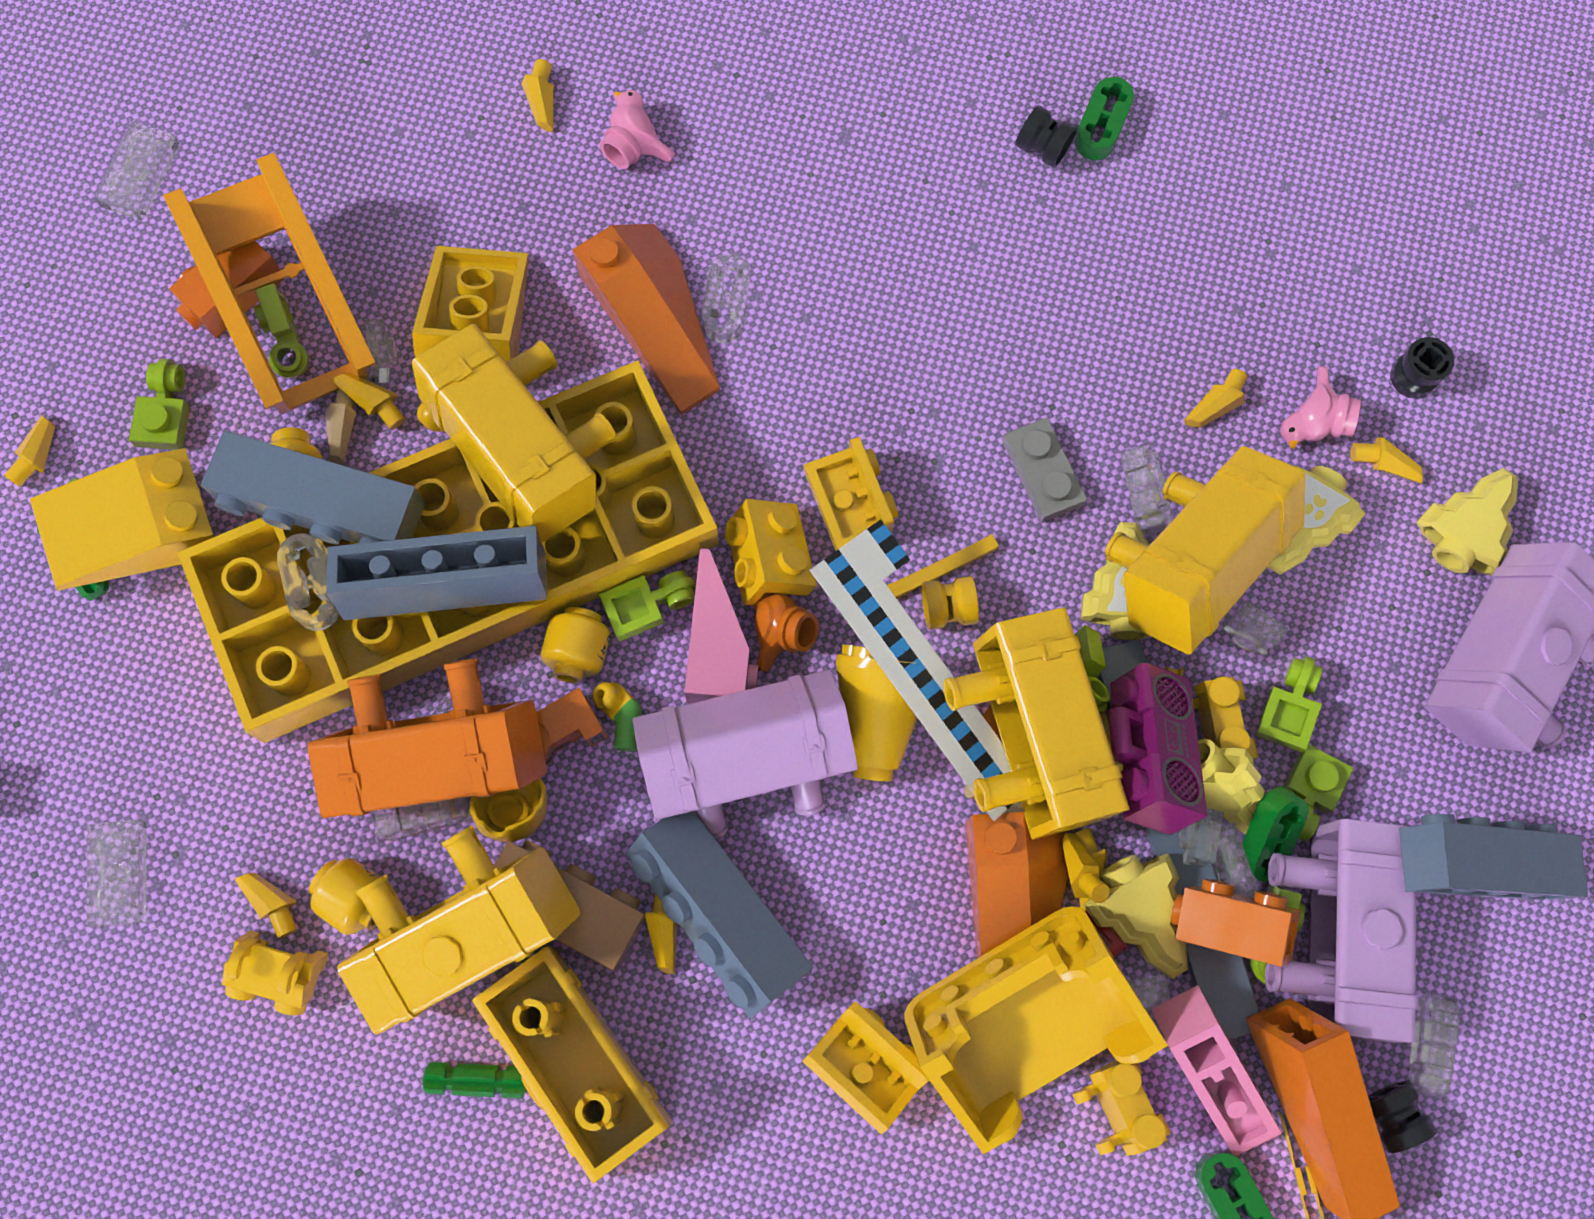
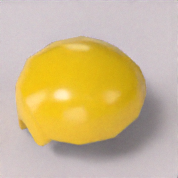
[469,777,548,843]

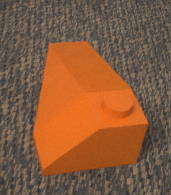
[572,224,720,415]
[965,812,1069,958]

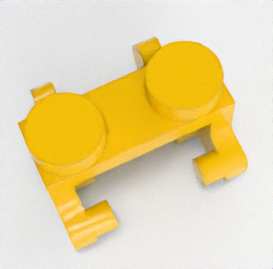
[1193,677,1258,760]
[222,930,328,1015]
[1072,1060,1171,1156]

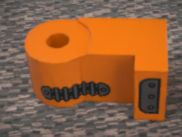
[536,687,609,766]

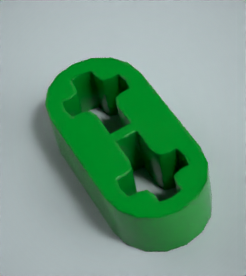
[1075,76,1134,161]
[1237,786,1309,882]
[1195,1151,1274,1219]

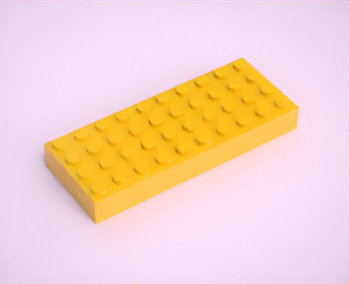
[177,360,719,743]

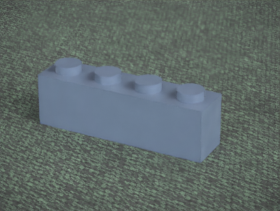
[201,430,426,544]
[326,526,548,620]
[626,811,814,1019]
[1399,814,1588,901]

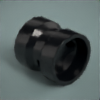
[1015,105,1078,168]
[1390,337,1454,399]
[1368,1080,1437,1153]

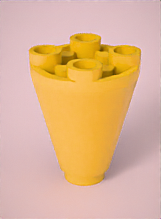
[836,644,918,782]

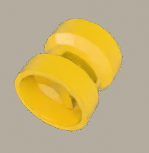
[922,576,979,630]

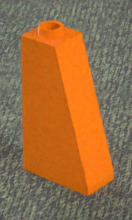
[1246,998,1400,1219]

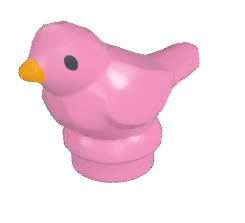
[600,90,675,169]
[1280,366,1361,449]

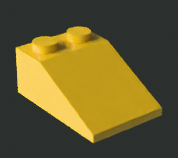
[412,246,529,362]
[30,448,213,591]

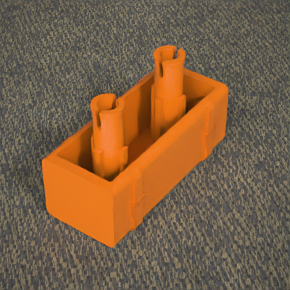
[307,658,547,818]

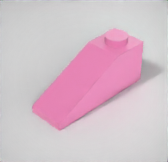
[684,548,759,703]
[1151,985,1282,1156]

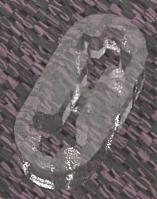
[702,253,751,343]
[1122,442,1173,535]
[277,533,339,631]
[372,797,471,841]
[1408,992,1459,1098]

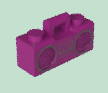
[1108,663,1208,835]

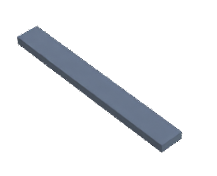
[1097,639,1259,1040]

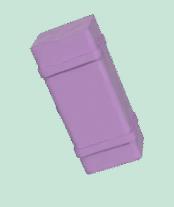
[1424,542,1594,752]
[632,669,858,839]
[1265,819,1419,1043]

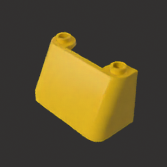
[904,906,1168,1155]

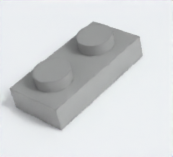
[1002,417,1087,523]

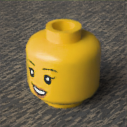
[540,607,611,684]
[309,858,381,935]

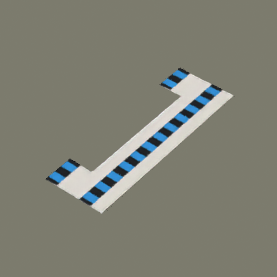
[809,519,1013,821]

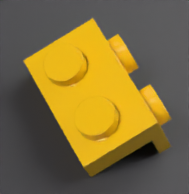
[803,436,898,551]
[725,498,817,606]
[802,1002,929,1135]

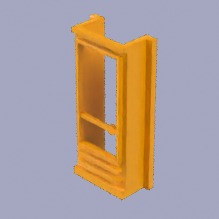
[163,152,376,415]

